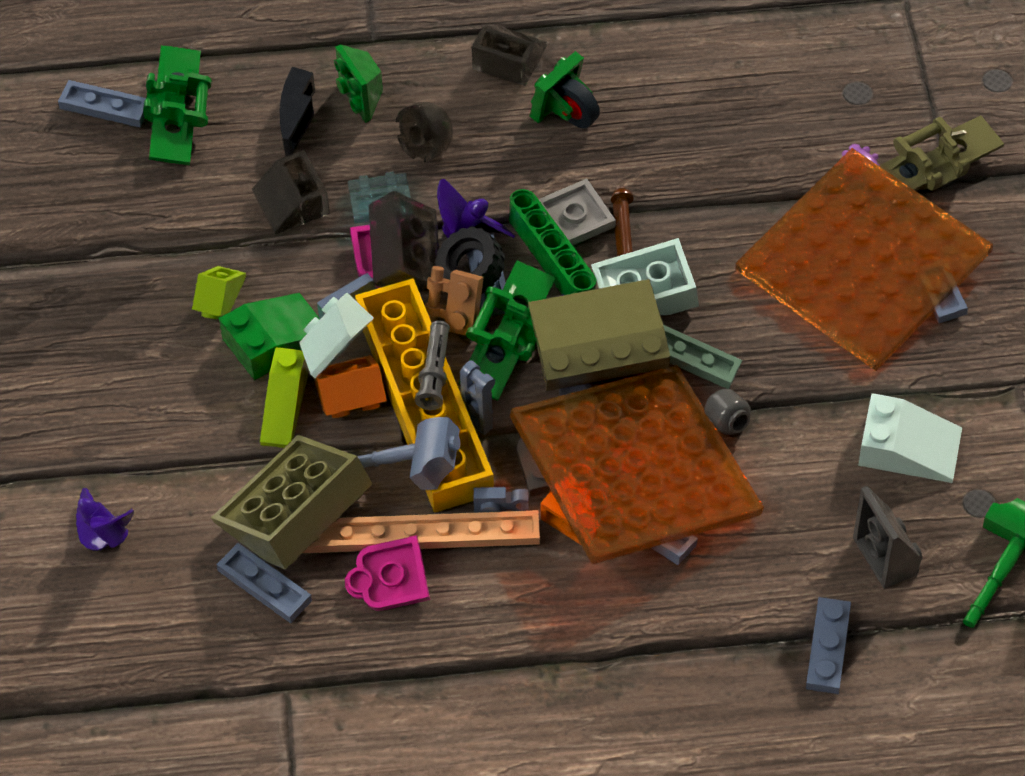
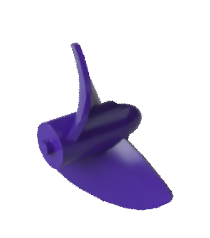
[437,179,515,238]
[76,487,134,551]

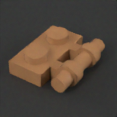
[424,266,484,336]

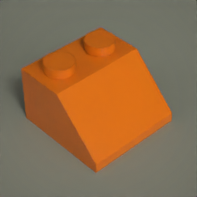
[313,355,387,418]

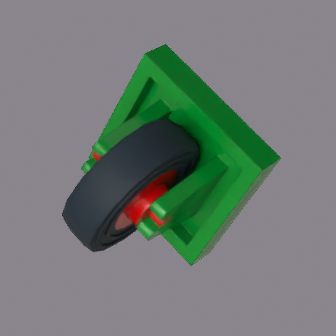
[530,51,600,128]

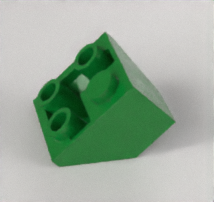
[334,44,383,123]

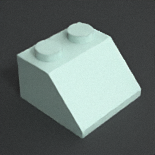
[299,293,374,378]

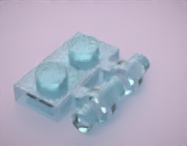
[347,171,413,223]

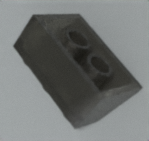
[368,191,439,292]

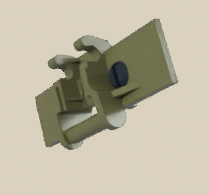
[862,115,1004,206]

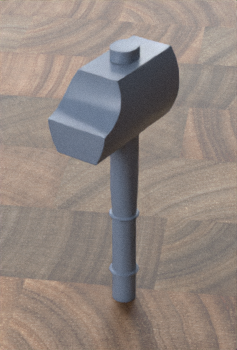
[358,417,460,490]

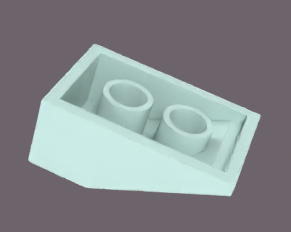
[591,238,699,315]
[858,393,962,483]

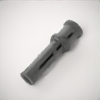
[415,321,450,410]

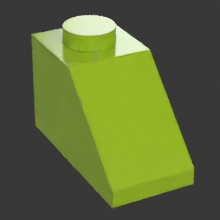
[192,266,246,319]

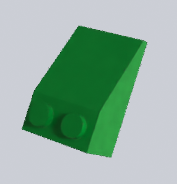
[219,293,320,381]

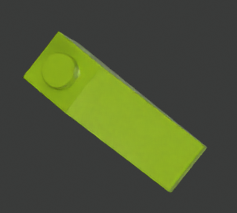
[260,347,309,448]

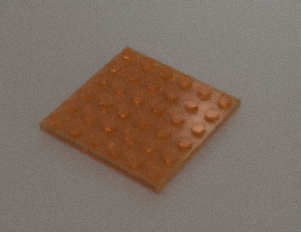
[735,148,993,371]
[509,365,764,565]

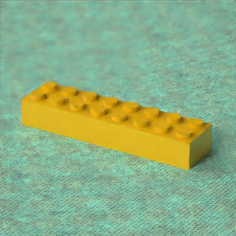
[355,278,494,513]

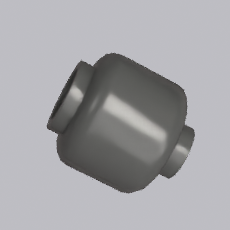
[704,389,751,435]

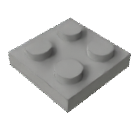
[539,178,616,245]

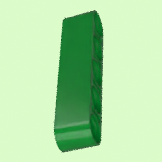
[509,189,596,295]

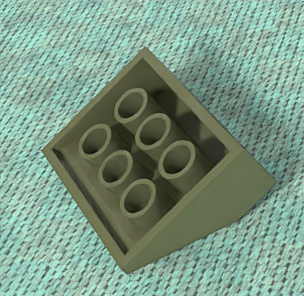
[528,279,670,391]
[211,435,373,569]

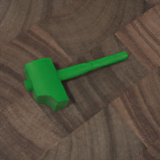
[963,498,1025,628]

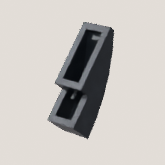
[279,67,315,158]

